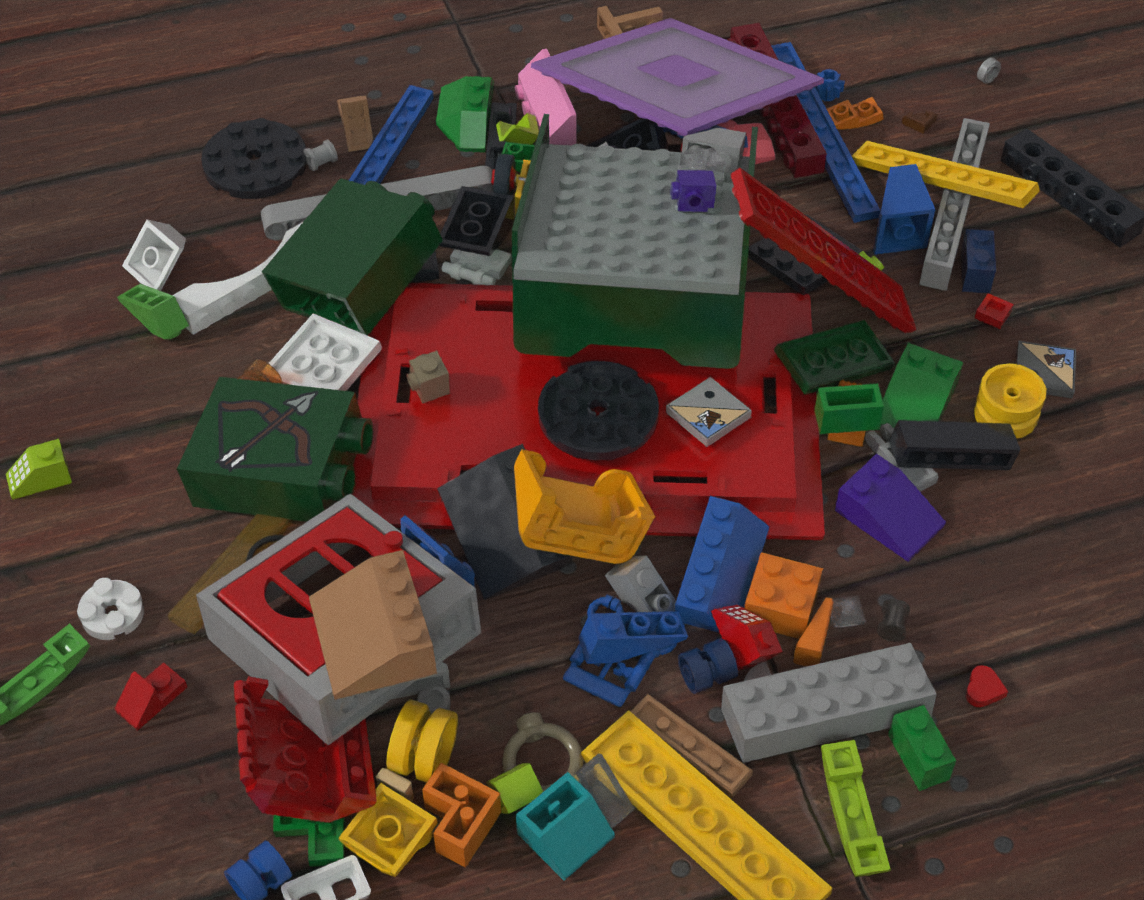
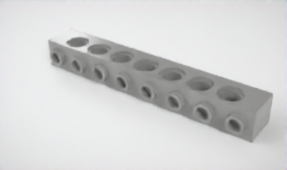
[919,118,990,291]

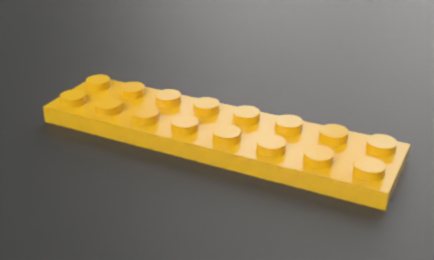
[581,710,833,900]

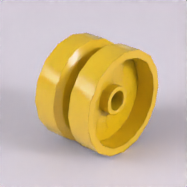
[974,363,1047,439]
[386,699,458,783]

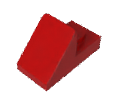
[115,662,187,731]

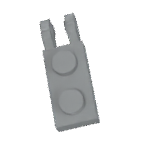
[865,423,938,491]

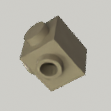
[407,351,450,404]

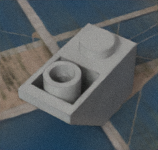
[680,128,746,173]
[605,556,676,612]

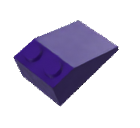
[835,453,946,562]

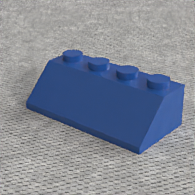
[675,496,769,633]

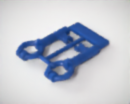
[563,594,677,707]

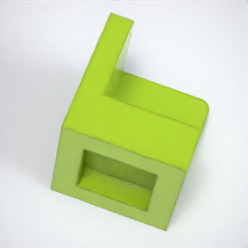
[496,113,539,145]
[486,763,543,814]

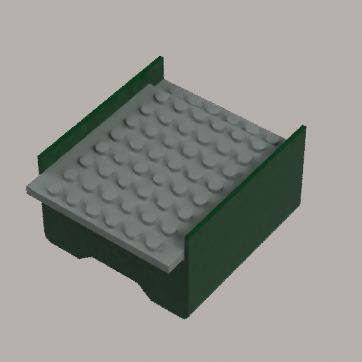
[512,114,758,369]

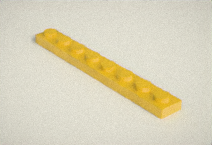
[852,141,1040,208]

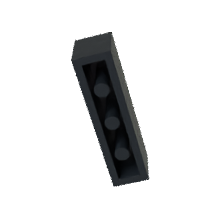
[889,420,1021,470]

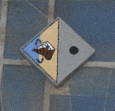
[666,377,752,447]

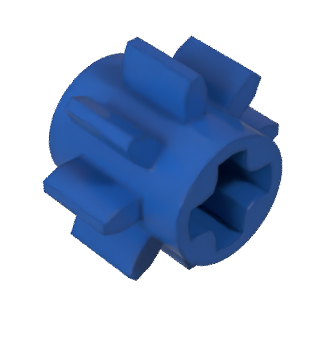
[815,69,845,101]

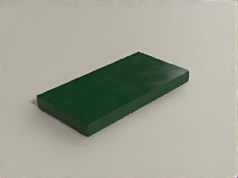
[774,320,895,395]

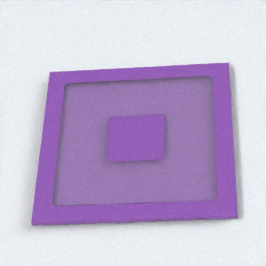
[531,18,824,136]

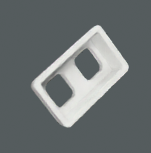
[281,855,371,900]

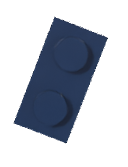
[960,229,996,294]

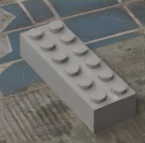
[721,643,937,763]

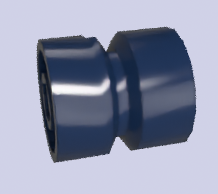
[678,638,738,694]

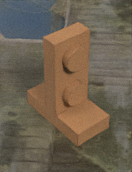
[597,6,663,39]
[337,96,373,152]

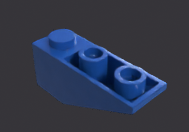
[579,611,688,664]

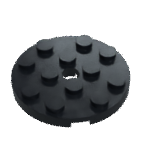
[201,118,307,199]
[538,361,659,460]

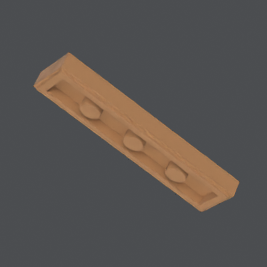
[630,694,753,799]

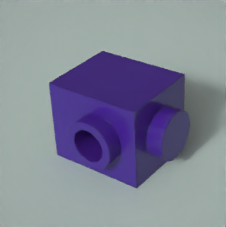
[670,170,717,212]

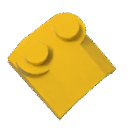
[339,783,438,877]

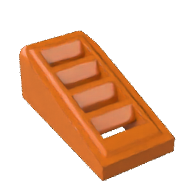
[793,597,833,667]

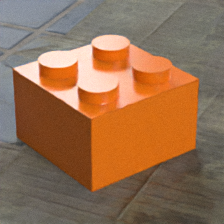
[744,552,823,639]

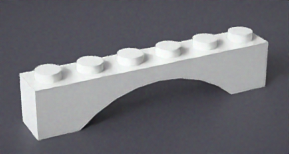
[173,222,303,335]

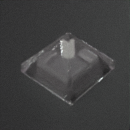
[831,595,866,628]

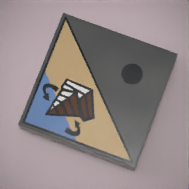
[1016,341,1076,398]

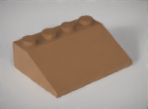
[309,550,437,700]

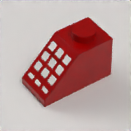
[711,605,783,671]

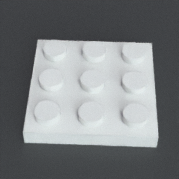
[261,313,382,391]

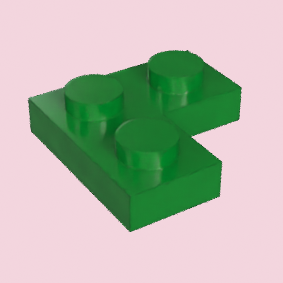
[273,815,345,867]

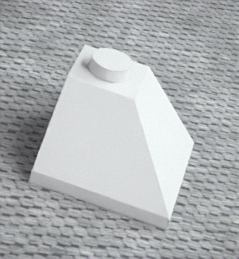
[122,220,186,291]

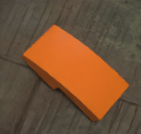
[827,97,884,130]

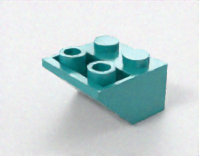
[516,772,615,881]

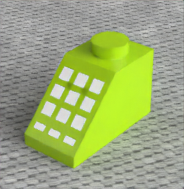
[6,439,72,500]

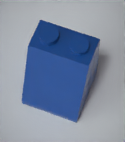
[873,164,935,255]

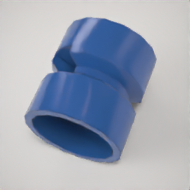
[224,840,292,900]

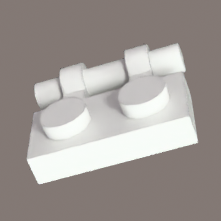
[442,249,512,285]

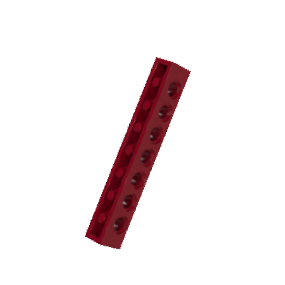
[727,23,827,178]

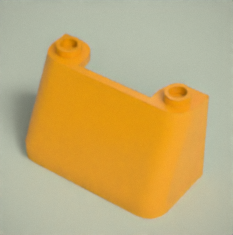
[514,449,655,564]

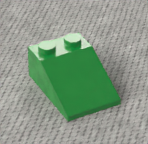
[880,343,963,428]

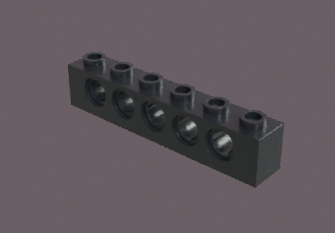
[1000,128,1144,248]

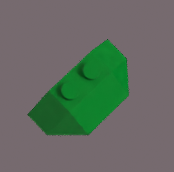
[436,76,494,152]

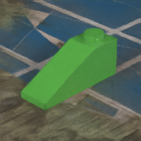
[117,283,189,340]

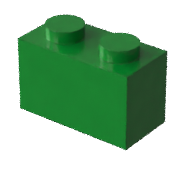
[815,383,884,434]
[888,705,956,791]

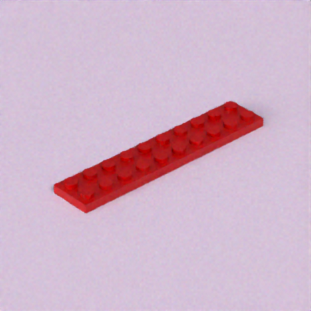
[730,168,917,333]

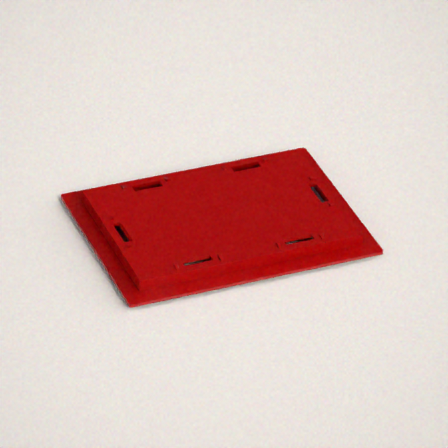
[353,283,825,540]

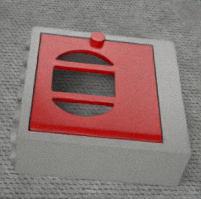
[196,494,481,745]

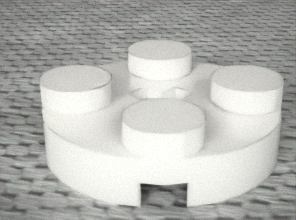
[77,578,144,640]

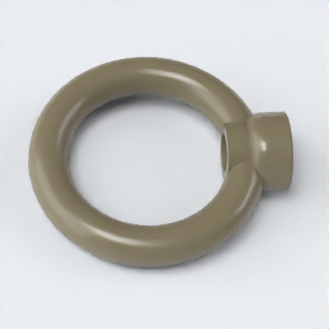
[502,712,583,792]

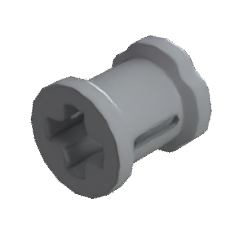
[303,139,338,171]

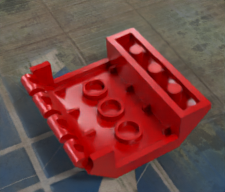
[234,676,377,823]

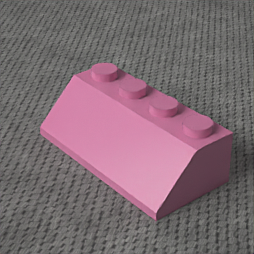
[515,49,577,146]

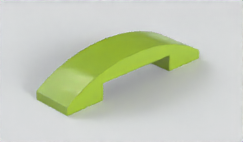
[821,740,891,877]

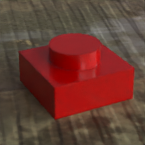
[974,293,1014,329]

